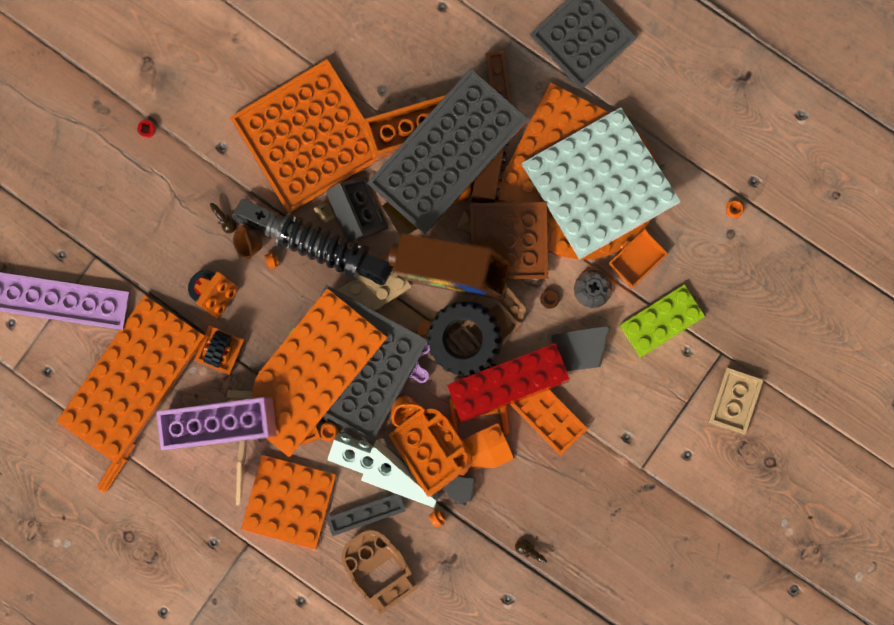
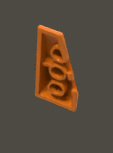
[463,423,514,470]

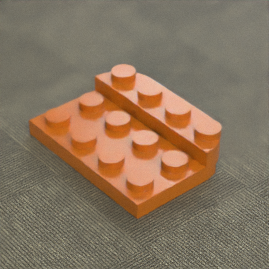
[388,409,472,497]

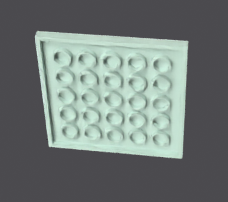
[522,108,680,260]

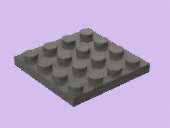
[529,0,637,90]

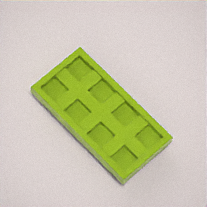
[620,284,705,358]

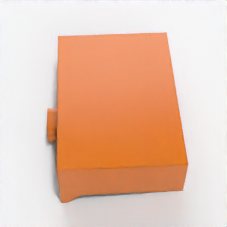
[608,229,668,289]

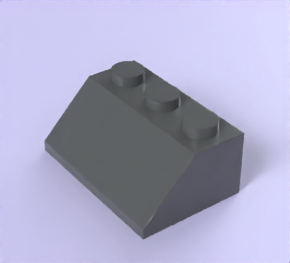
[326,176,388,243]

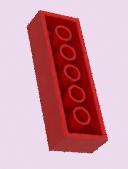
[447,343,570,423]

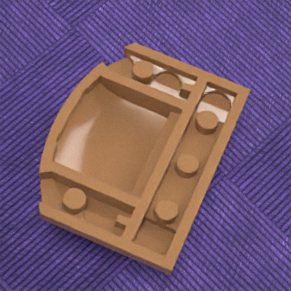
[447,285,527,356]

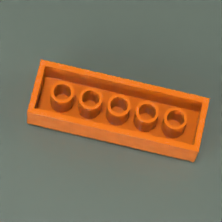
[362,95,446,160]

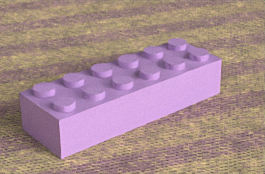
[156,397,277,450]

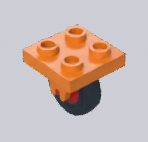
[188,270,239,319]

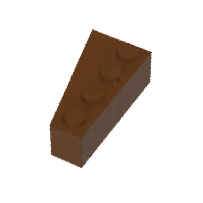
[471,143,509,203]

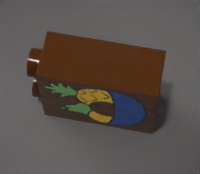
[389,233,510,300]

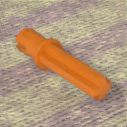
[97,443,136,493]

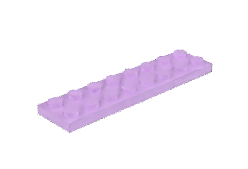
[0,272,130,330]

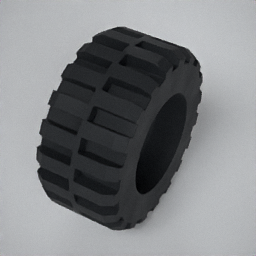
[427,301,503,376]

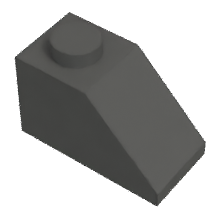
[443,477,474,505]

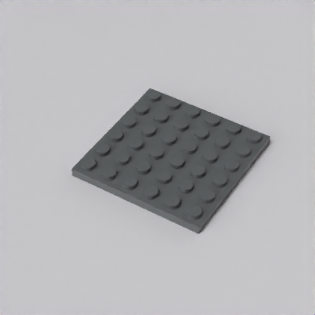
[319,285,427,442]

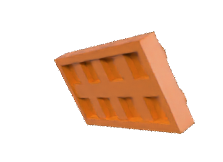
[510,390,588,456]

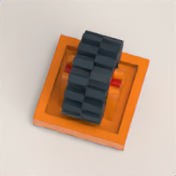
[194,325,245,375]

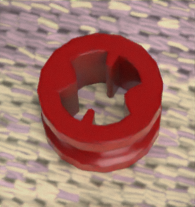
[137,120,155,138]

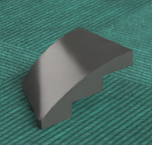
[551,326,611,372]

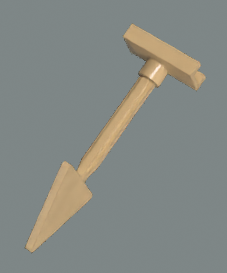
[227,390,252,505]

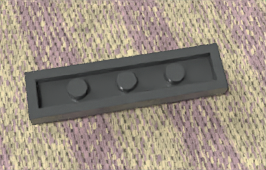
[326,494,406,536]

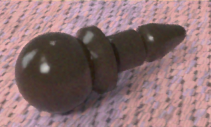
[210,203,237,234]
[515,539,547,563]

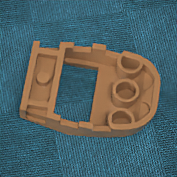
[341,530,418,615]

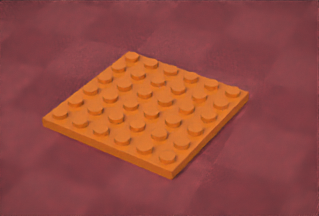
[230,59,383,213]

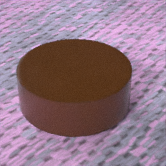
[540,289,560,309]

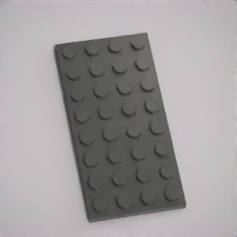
[367,69,528,235]

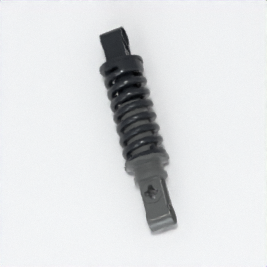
[232,199,394,285]

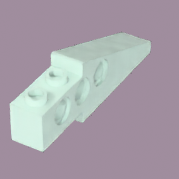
[327,433,439,508]

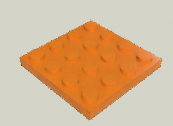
[241,455,336,550]

